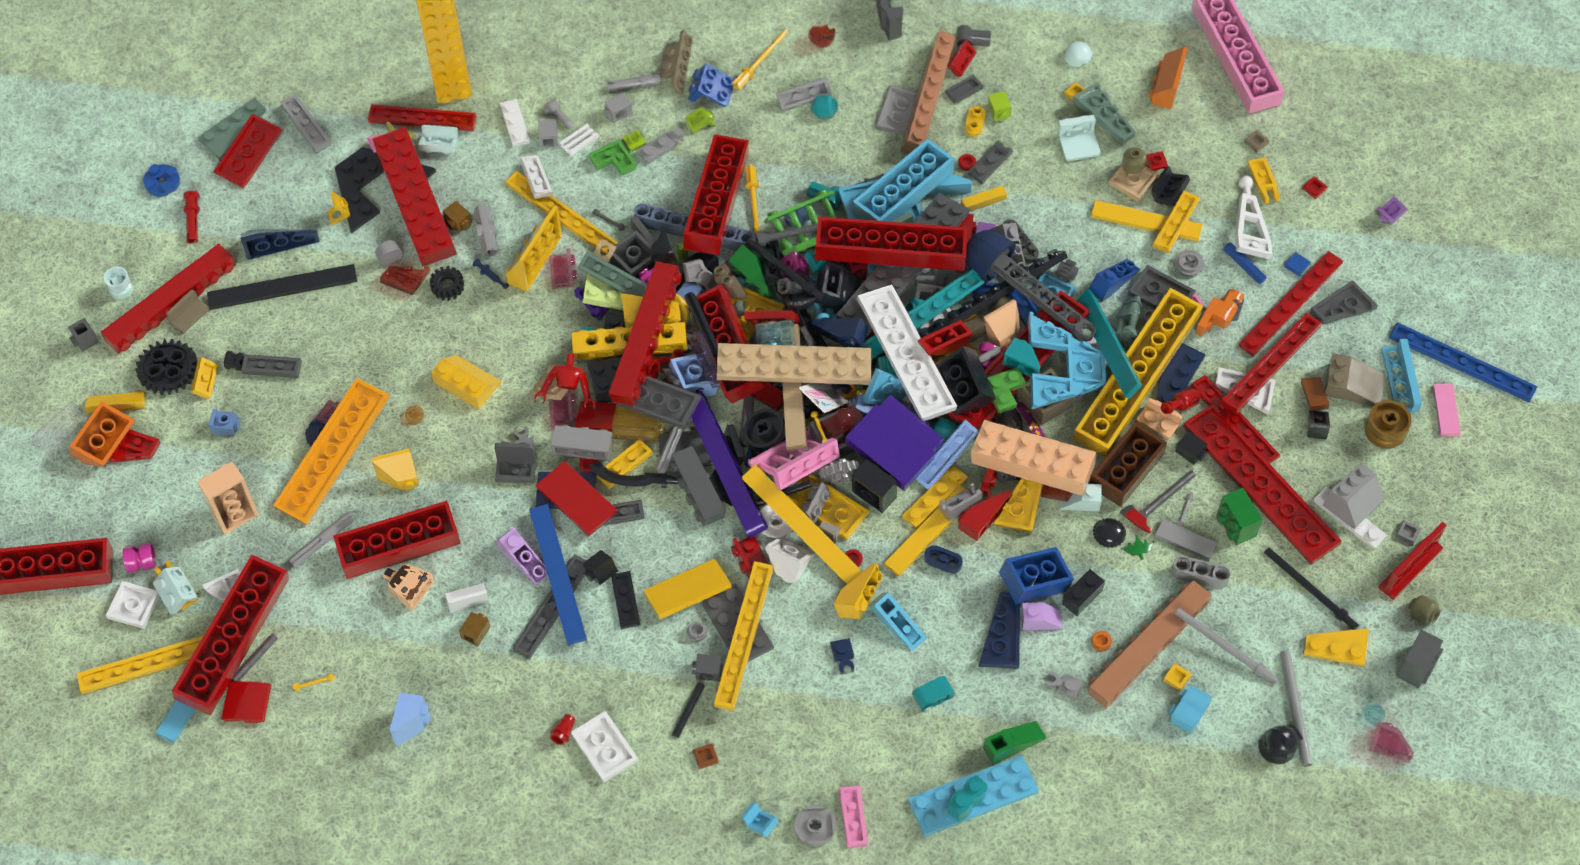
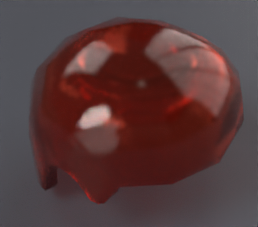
[808,25,836,48]

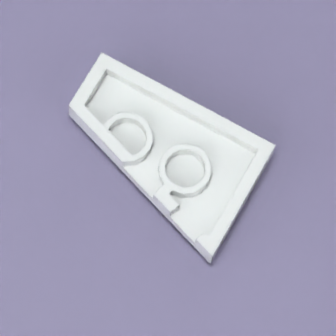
[1215,367,1275,415]

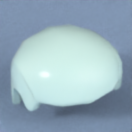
[1064,41,1093,67]

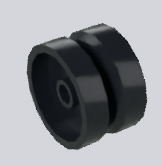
[744,408,786,454]

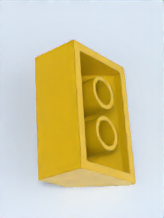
[431,355,502,409]

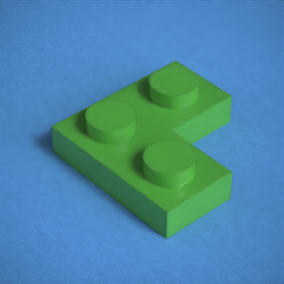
[588,139,637,176]
[988,367,1026,414]

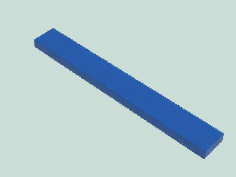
[1389,322,1538,403]
[529,504,587,646]

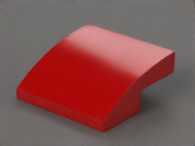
[221,681,272,724]

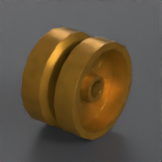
[1364,400,1412,449]

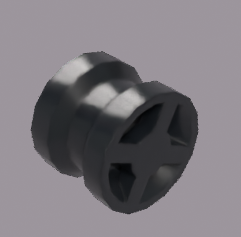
[224,350,245,371]

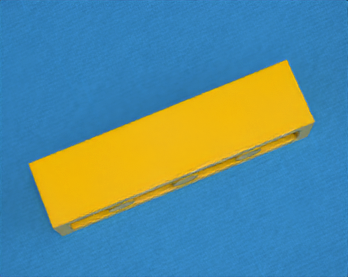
[961,185,1007,211]

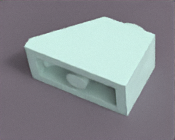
[1060,484,1101,512]

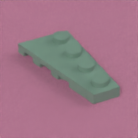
[1072,82,1136,144]
[198,98,266,161]

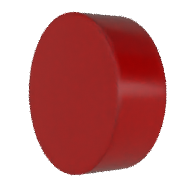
[958,154,976,171]
[844,549,863,567]

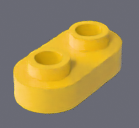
[965,106,986,137]

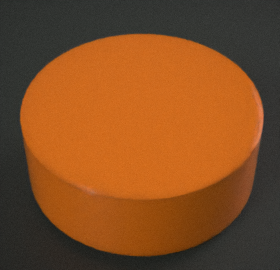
[1091,631,1112,651]

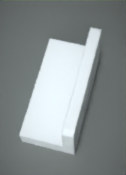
[445,583,489,613]

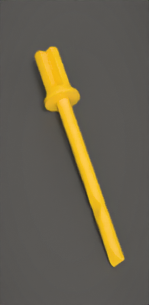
[732,30,787,90]
[745,164,759,242]

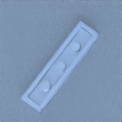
[916,420,979,490]

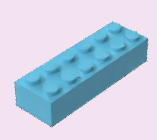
[852,139,955,222]

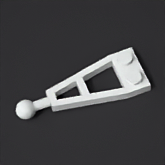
[1235,176,1273,259]

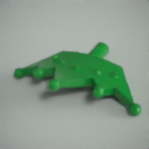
[1121,535,1154,560]

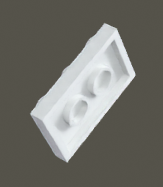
[571,711,638,783]

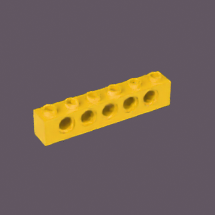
[572,321,688,361]

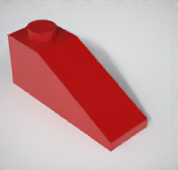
[917,320,972,356]
[958,490,1012,541]

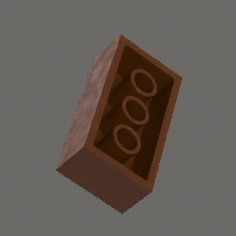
[1090,422,1167,507]

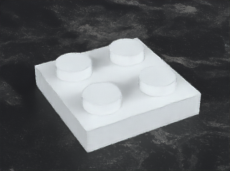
[106,581,160,629]

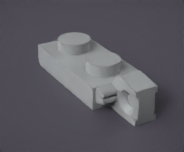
[637,128,684,165]

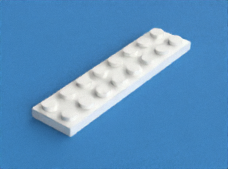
[857,285,957,421]

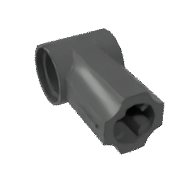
[956,25,991,47]
[777,273,813,295]

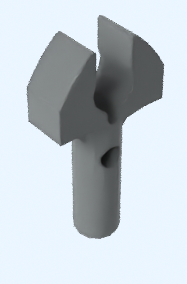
[661,367,680,387]

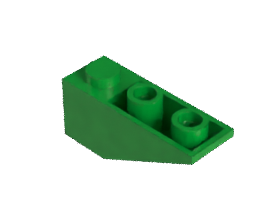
[728,244,775,298]
[983,721,1047,765]

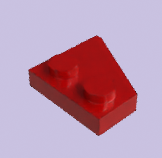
[109,429,161,463]

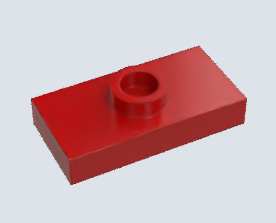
[947,40,977,77]

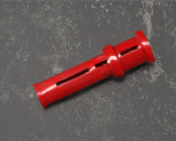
[183,190,200,243]

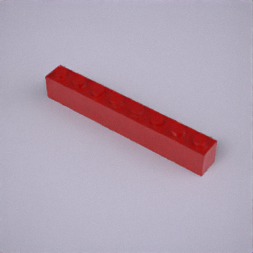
[101,243,236,354]
[609,261,682,406]

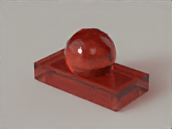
[821,404,864,438]

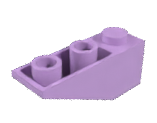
[494,528,548,586]

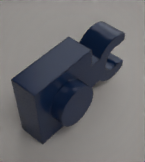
[830,638,854,674]

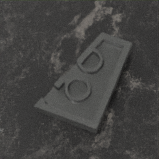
[1310,280,1378,324]

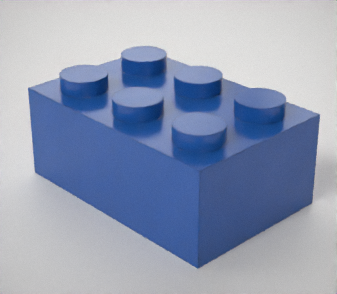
[999,547,1074,604]

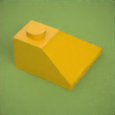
[371,448,419,491]

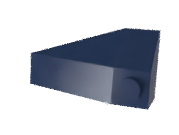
[240,229,320,260]

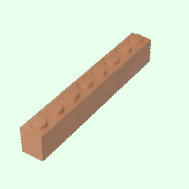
[900,30,956,154]
[1088,580,1212,709]

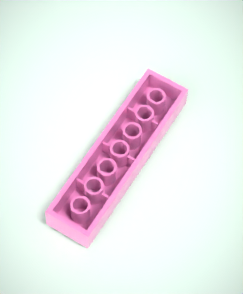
[1192,0,1285,114]

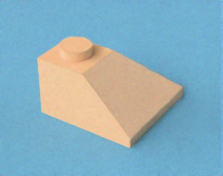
[984,299,1022,351]

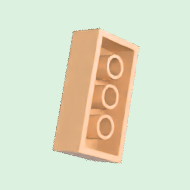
[197,462,259,535]

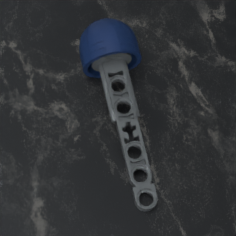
[966,230,1096,342]

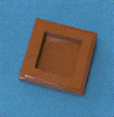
[693,743,719,769]

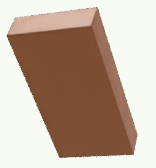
[1301,377,1330,411]

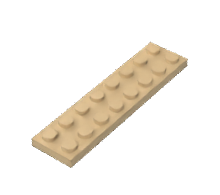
[717,343,871,385]

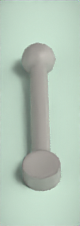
[1176,493,1194,527]

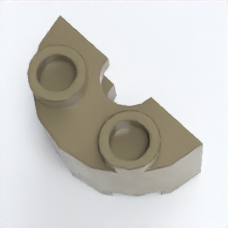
[714,263,747,300]

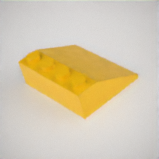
[506,205,562,291]

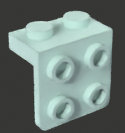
[1057,115,1100,161]

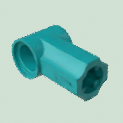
[807,181,841,210]

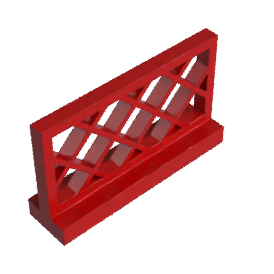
[1378,521,1447,600]

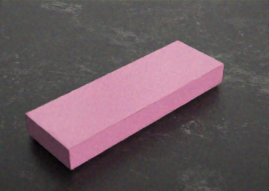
[1433,384,1461,436]
[839,785,868,848]

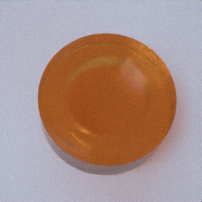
[405,406,424,425]

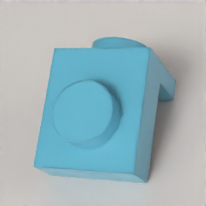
[741,802,779,837]

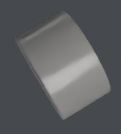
[375,240,403,267]

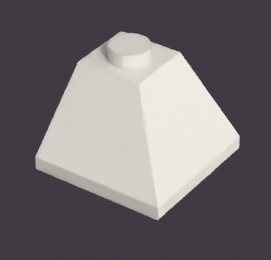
[766,538,815,583]

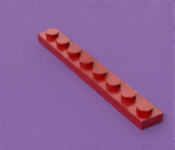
[1239,251,1343,357]
[1220,313,1322,414]

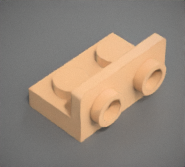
[1136,398,1182,441]

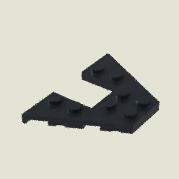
[335,147,436,233]

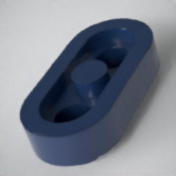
[924,545,963,574]

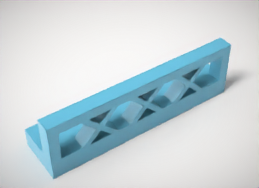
[1382,339,1422,413]

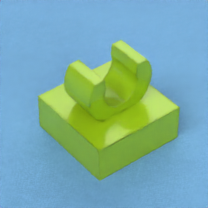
[622,130,646,153]

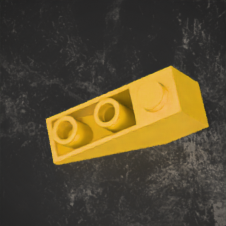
[834,563,882,619]

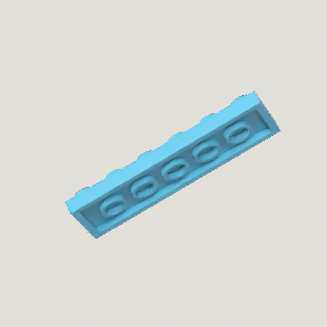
[908,755,1039,837]

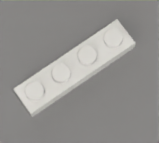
[1313,486,1388,550]

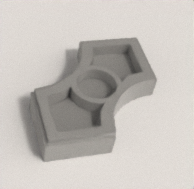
[682,259,718,292]

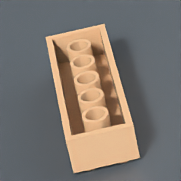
[971,420,1096,496]

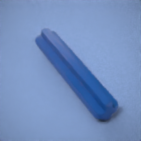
[1223,242,1267,284]

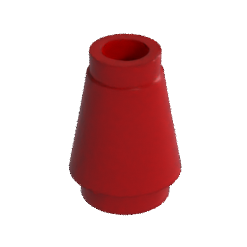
[550,714,575,745]

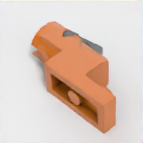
[1196,289,1244,336]

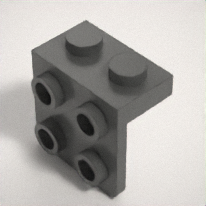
[494,441,537,484]

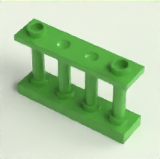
[764,190,837,259]

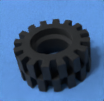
[429,266,464,301]

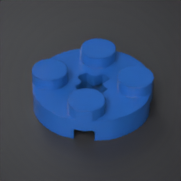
[143,164,180,197]

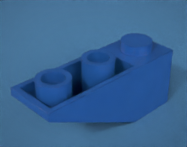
[1089,259,1141,301]

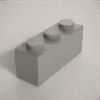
[551,425,613,461]

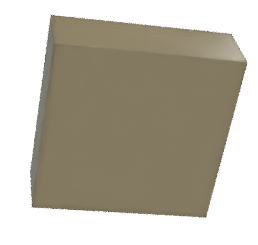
[1244,130,1270,153]

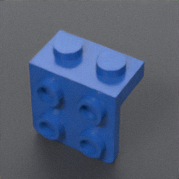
[688,63,734,107]

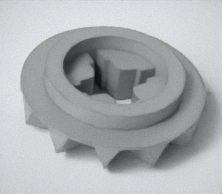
[1174,250,1204,277]

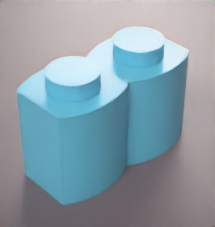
[1169,685,1212,734]

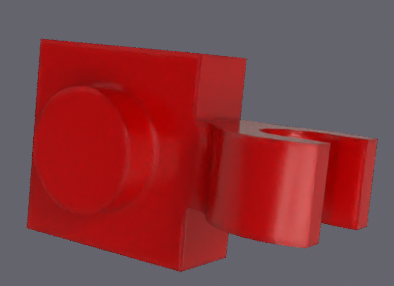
[980,468,998,499]

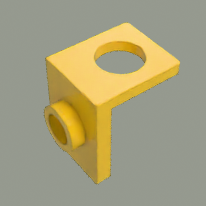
[327,191,350,225]

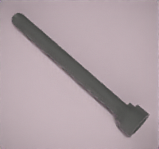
[755,224,817,247]

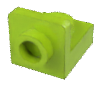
[685,106,716,133]

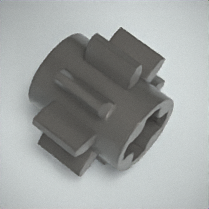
[1056,259,1079,282]

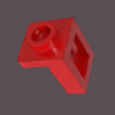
[1145,151,1168,171]

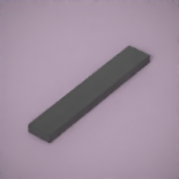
[512,554,587,660]

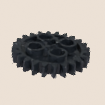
[135,339,198,395]

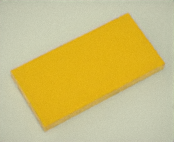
[788,473,869,541]
[643,558,732,620]

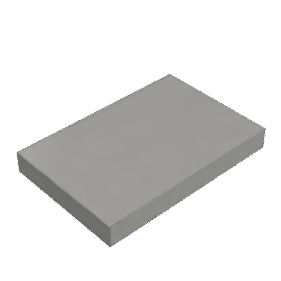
[876,85,917,135]

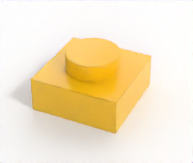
[1163,663,1192,692]

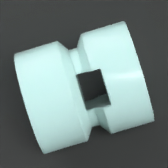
[103,266,133,300]

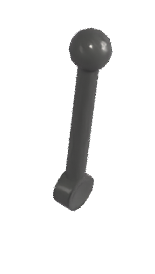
[592,209,625,231]

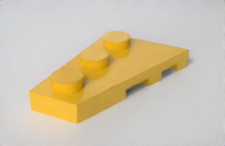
[621,293,682,328]

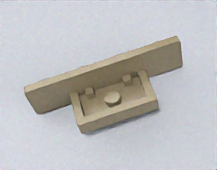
[659,30,693,94]

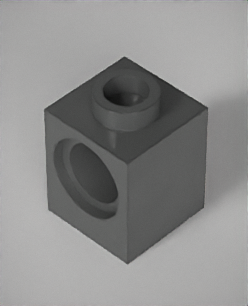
[692,654,722,681]

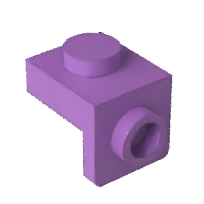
[1377,196,1408,225]

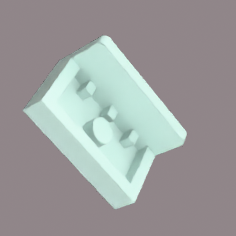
[418,125,458,154]
[153,567,197,614]

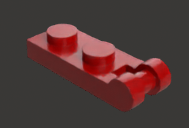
[744,310,800,325]

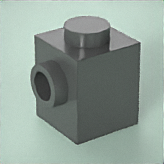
[68,318,99,352]

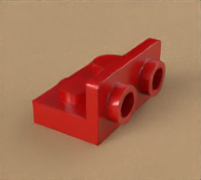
[731,537,769,578]

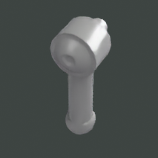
[542,99,573,129]

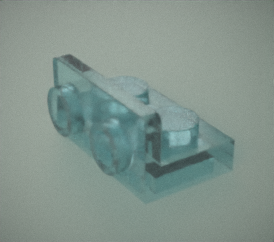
[755,320,796,346]

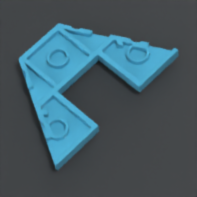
[1028,311,1106,409]

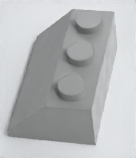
[1322,463,1385,529]

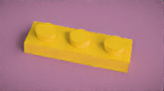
[596,439,653,489]

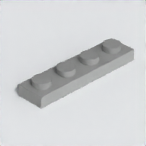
[280,94,332,153]

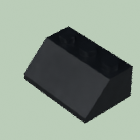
[935,346,996,415]

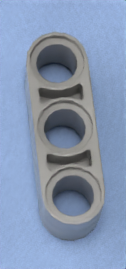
[1171,556,1230,589]

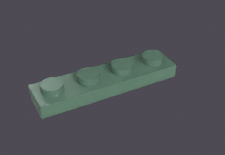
[578,252,648,297]

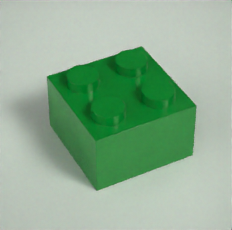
[1216,488,1263,545]

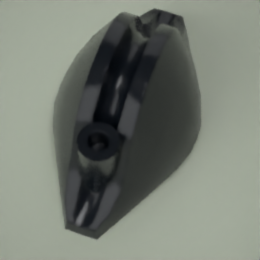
[650,226,684,272]

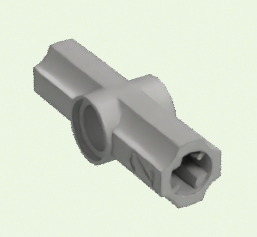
[474,204,499,257]

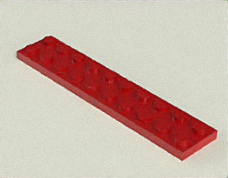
[947,290,1090,431]
[1183,404,1342,565]

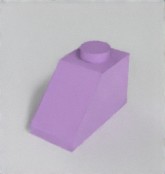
[1021,602,1062,631]

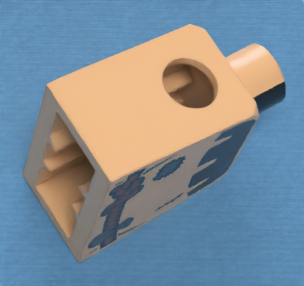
[383,564,434,611]

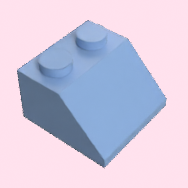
[390,692,431,746]

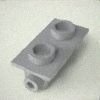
[801,482,830,524]

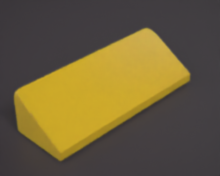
[85,391,145,414]

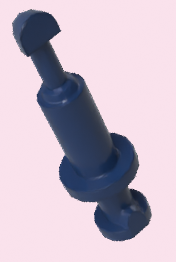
[472,259,509,289]

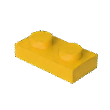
[191,357,218,399]

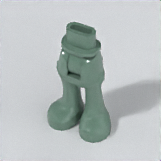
[1114,296,1142,348]

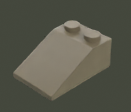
[1325,353,1386,406]

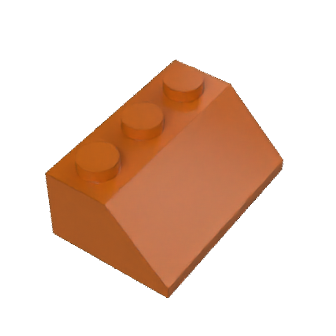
[1149,47,1188,109]
[69,401,135,467]

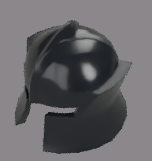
[1258,723,1303,764]

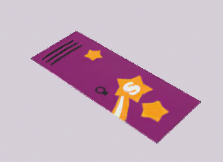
[1016,402,1047,438]

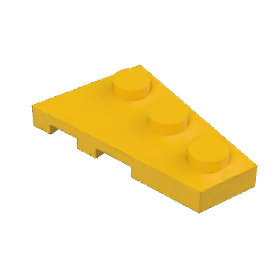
[994,478,1043,533]
[1303,628,1369,667]

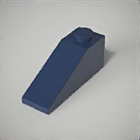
[812,318,869,348]

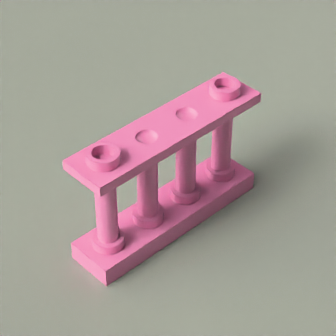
[748,428,840,490]

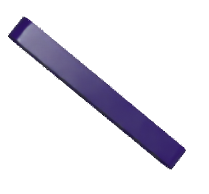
[691,390,768,538]

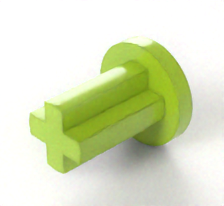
[675,243,692,262]

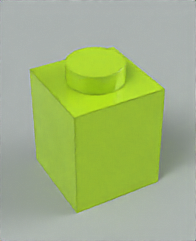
[987,91,1012,121]

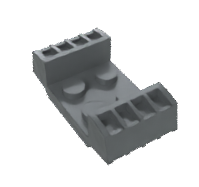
[876,0,903,41]

